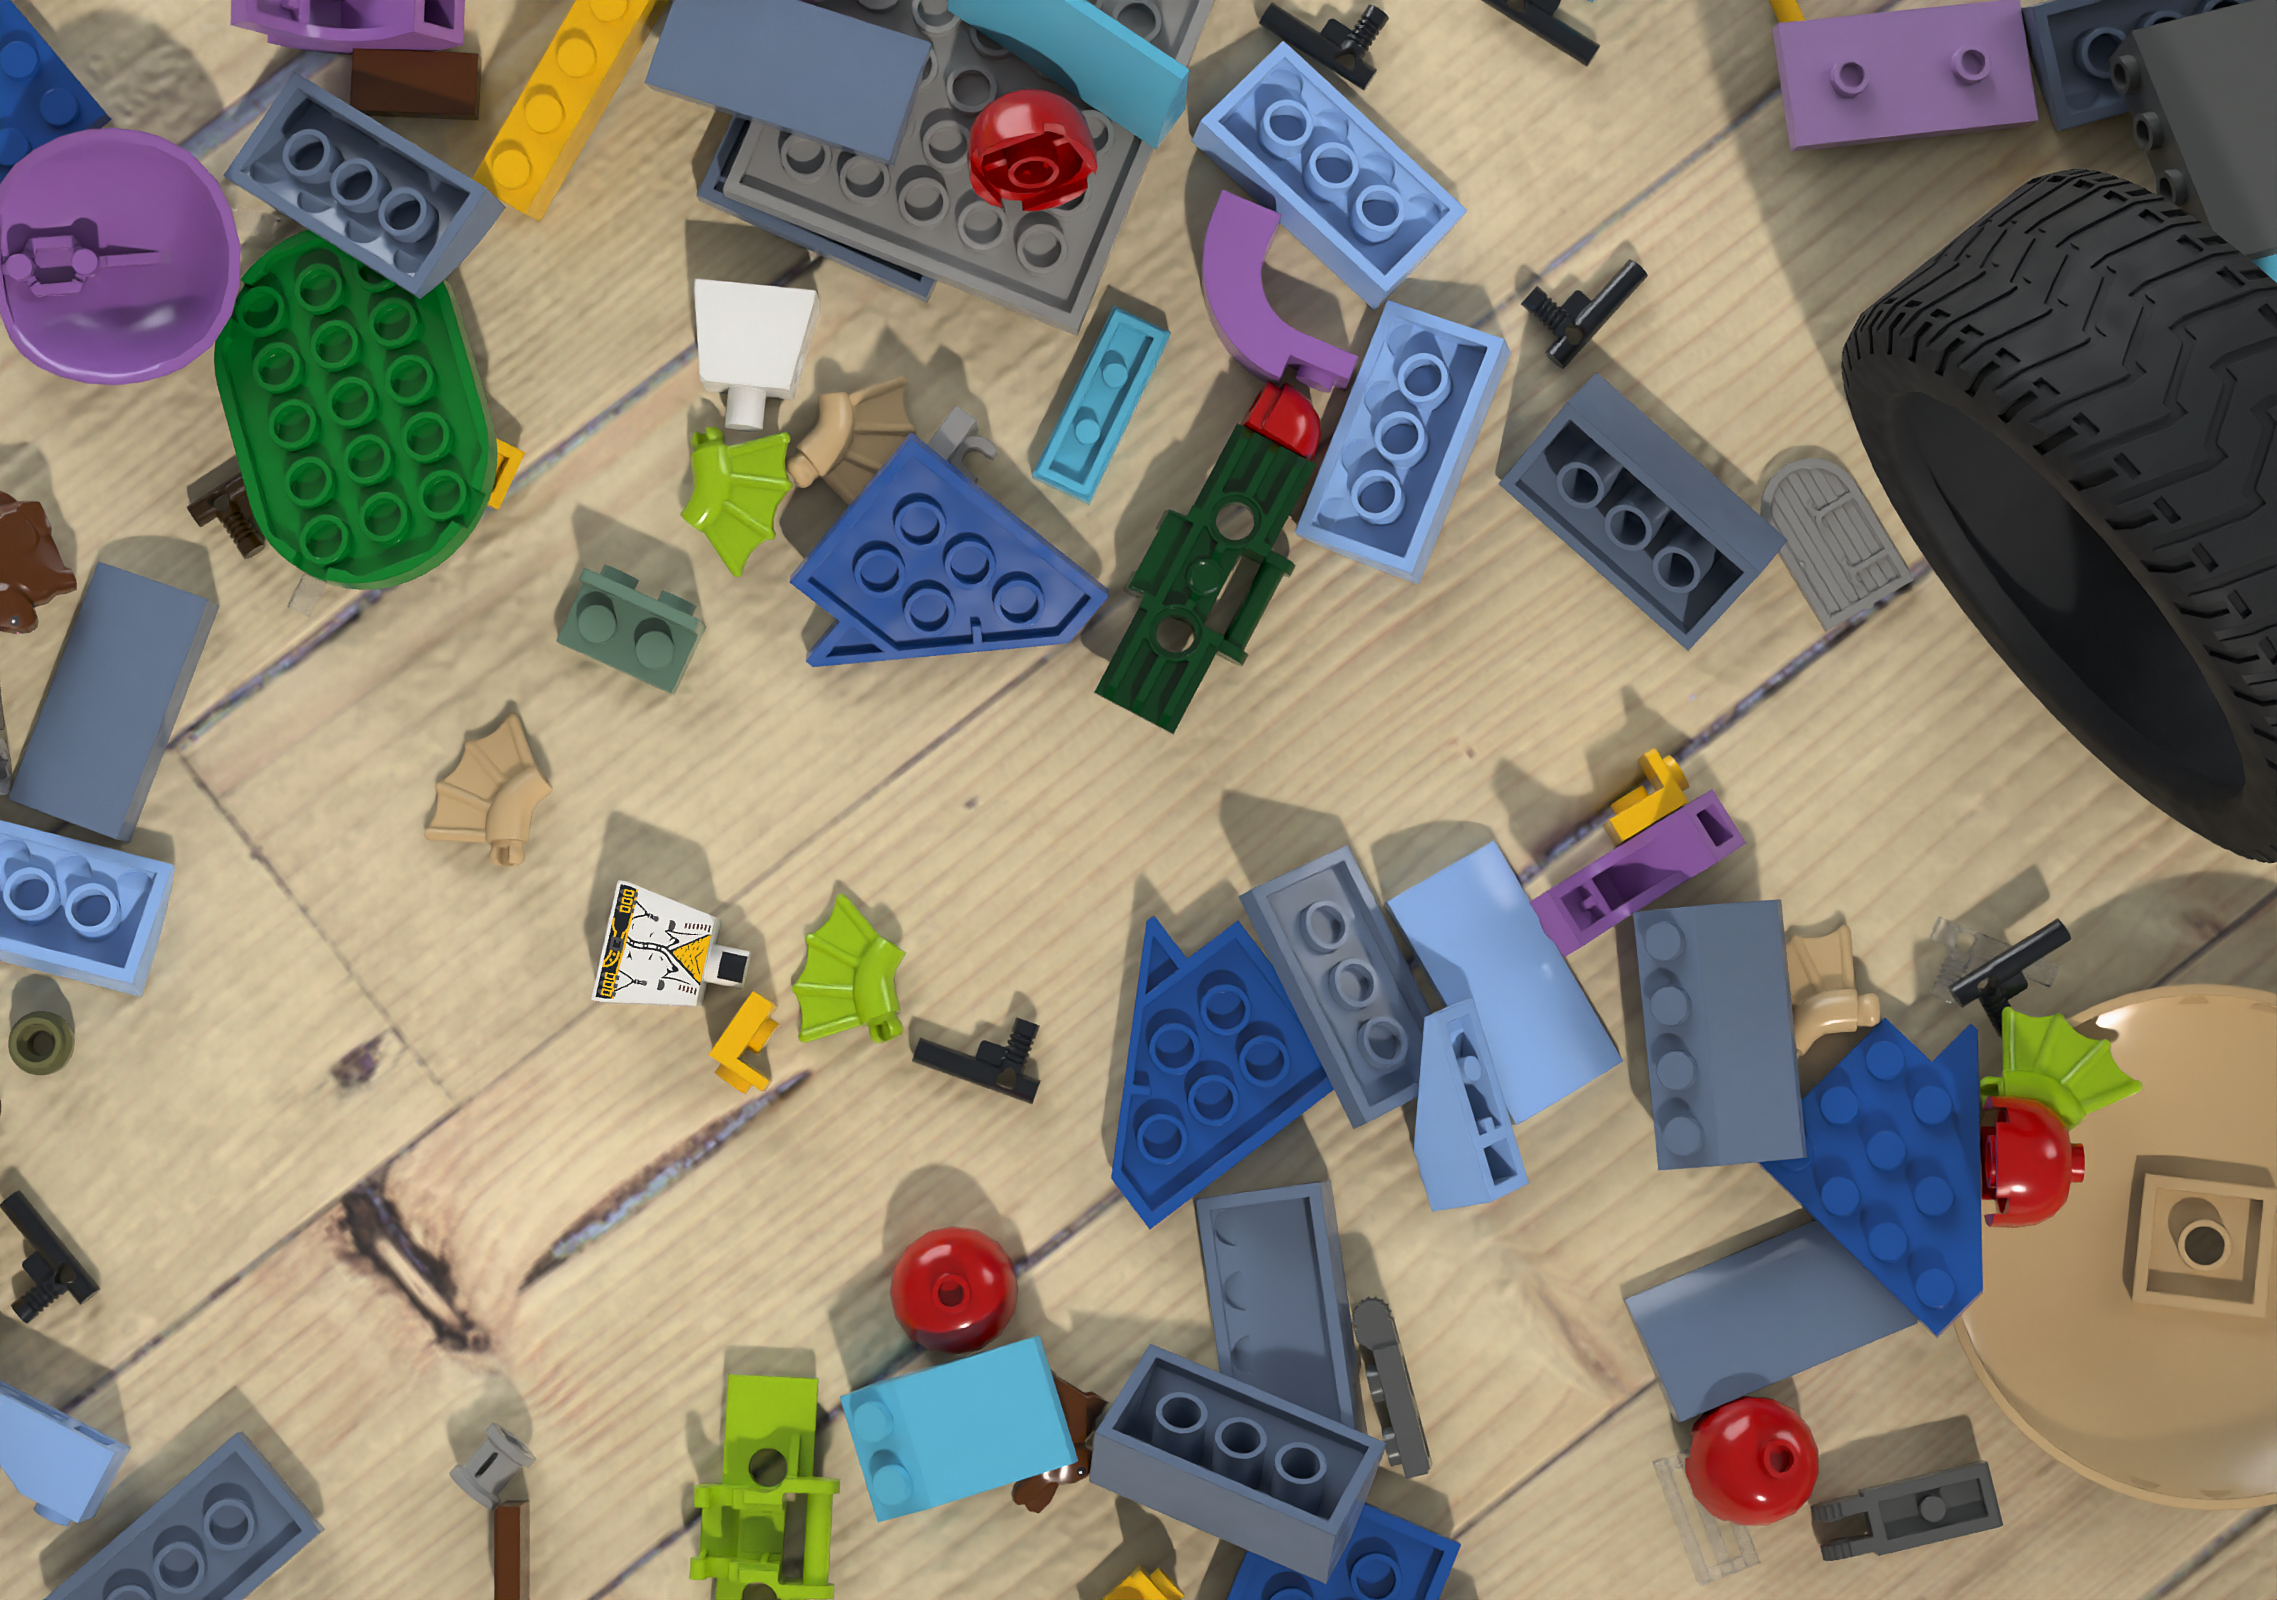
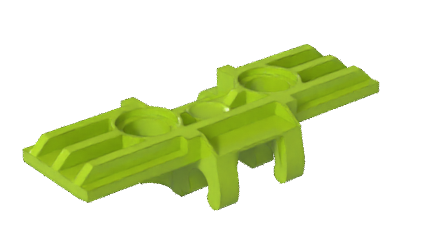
[689,1374,840,1600]

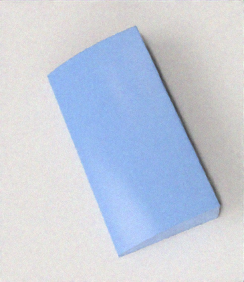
[1192,41,1467,311]
[1294,300,1511,585]
[0,820,175,997]
[1384,840,1623,1125]

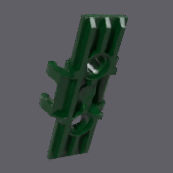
[1094,423,1316,735]

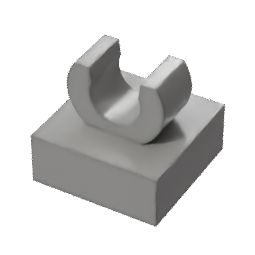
[927,405,997,483]

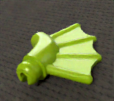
[680,427,793,577]
[792,894,906,1044]
[1980,1006,2142,1132]

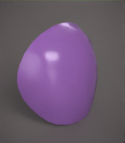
[0,128,241,385]

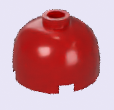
[967,89,1098,211]
[1980,1096,2085,1228]
[890,1226,1018,1356]
[1685,1396,1819,1526]

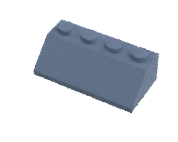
[1499,372,1788,651]
[1633,899,1807,1171]
[1089,1344,1386,1584]

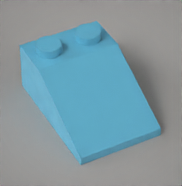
[840,1335,1078,1523]

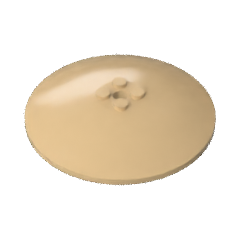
[1953,984,2277,1511]

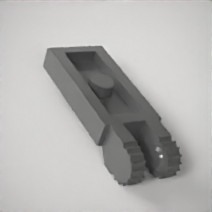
[1352,1296,1433,1479]
[1810,1460,2004,1561]

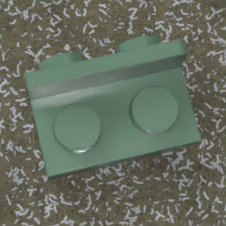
[556,564,706,696]

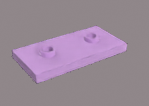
[1772,0,2039,152]

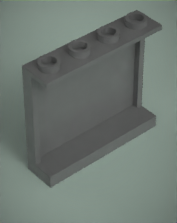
[2109,0,2277,261]

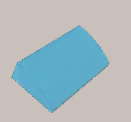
[948,0,1190,150]

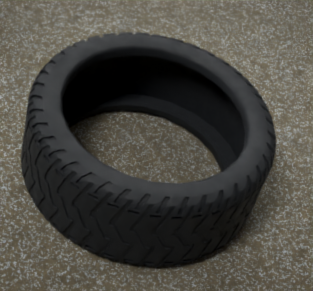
[1841,168,2277,863]

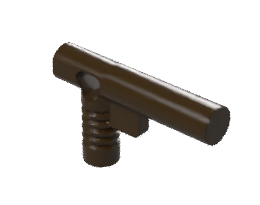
[187,471,266,559]

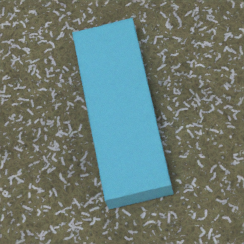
[1032,306,1171,505]

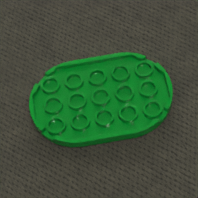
[214,230,498,590]

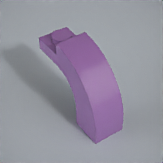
[230,0,465,55]
[1201,190,1359,393]
[1529,789,1746,958]

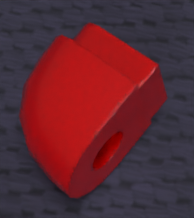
[1240,381,1321,462]

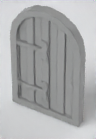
[1760,458,1914,632]

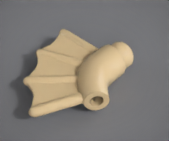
[785,376,916,505]
[424,712,554,867]
[1786,925,1880,1055]

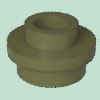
[8,1011,75,1075]

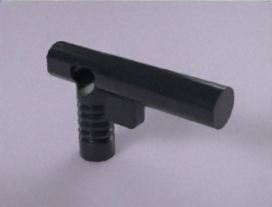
[1481,0,1601,67]
[1259,2,1389,91]
[1521,259,1648,369]
[1948,918,2071,1038]
[912,1017,1041,1104]
[0,1190,101,1324]

